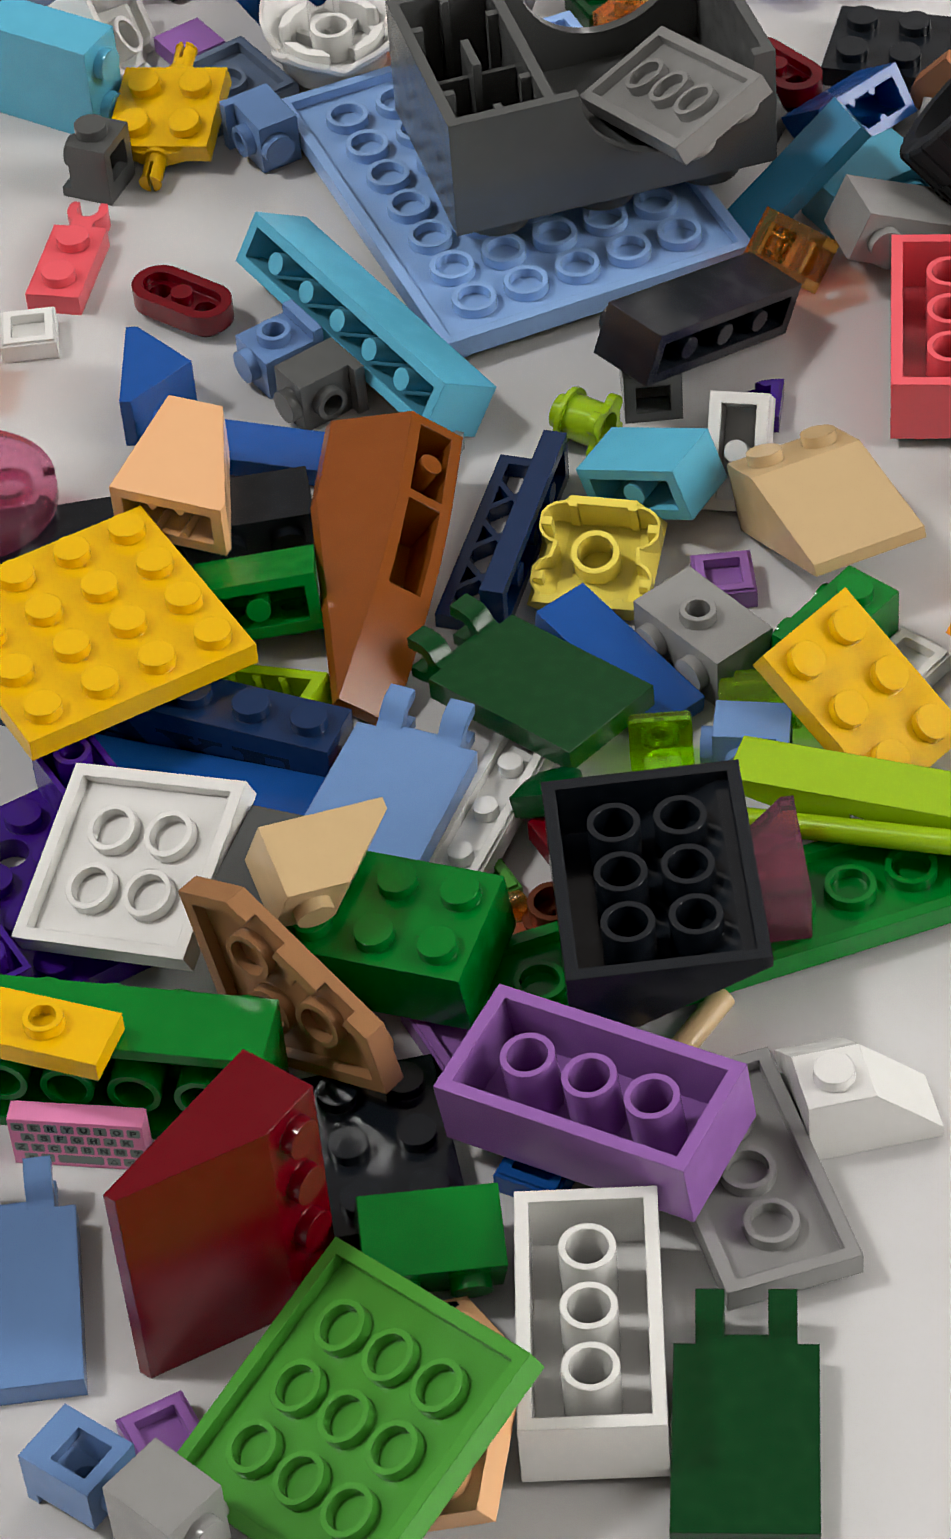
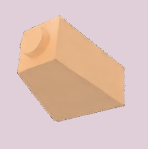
[109,395,232,556]

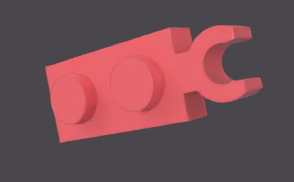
[25,201,111,315]

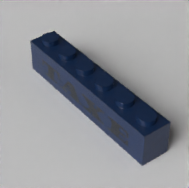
[0,679,354,777]

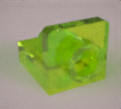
[628,710,695,772]

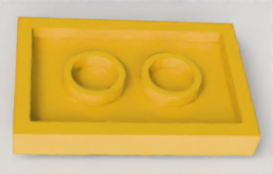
[753,587,951,767]

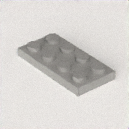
[580,26,773,165]
[690,1047,864,1311]

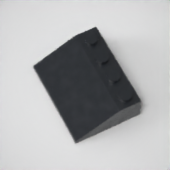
[541,759,774,1027]

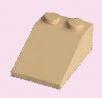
[727,424,926,577]

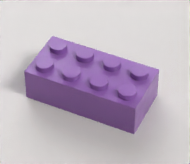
[433,984,756,1222]

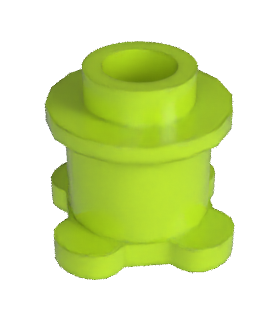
[549,386,623,457]

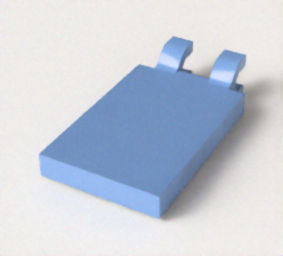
[304,683,478,862]
[0,1155,88,1406]

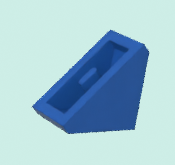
[119,327,197,446]

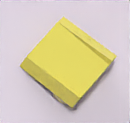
[527,495,668,621]

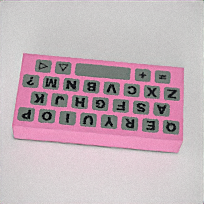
[6,1100,153,1169]

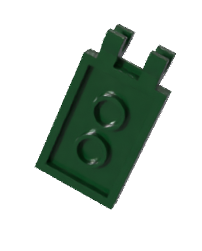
[407,593,655,768]
[669,1289,821,1539]

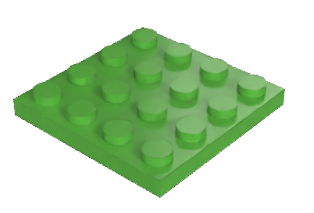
[177,1236,545,1539]

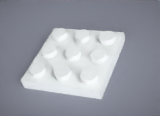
[11,762,257,972]

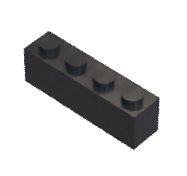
[593,252,802,387]

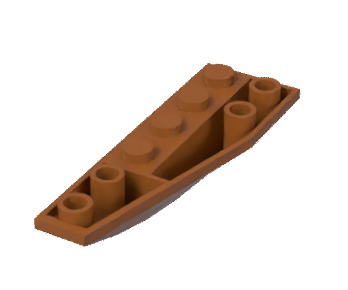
[310,411,463,726]

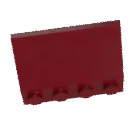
[103,1049,335,1379]

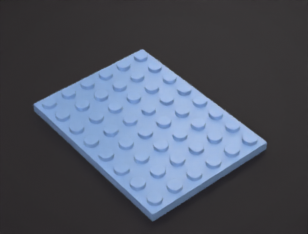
[282,10,754,357]

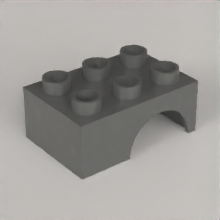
[385,0,777,236]

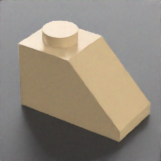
[245,797,387,928]

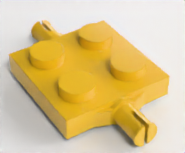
[111,42,232,192]

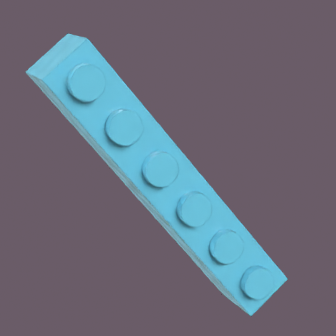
[236,211,496,437]

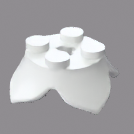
[259,0,390,89]

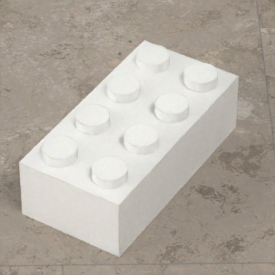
[514,1186,670,1482]

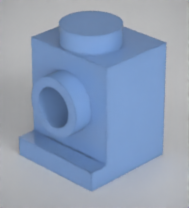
[219,83,302,174]
[233,299,324,399]
[700,700,793,764]
[18,1404,136,1530]

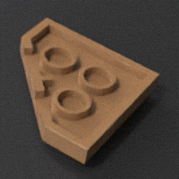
[178,876,404,1094]

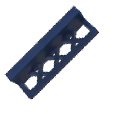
[435,430,569,630]

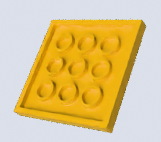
[0,505,258,761]

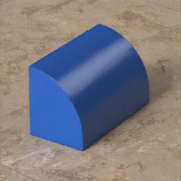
[781,62,917,139]

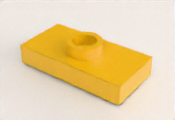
[0,986,125,1081]

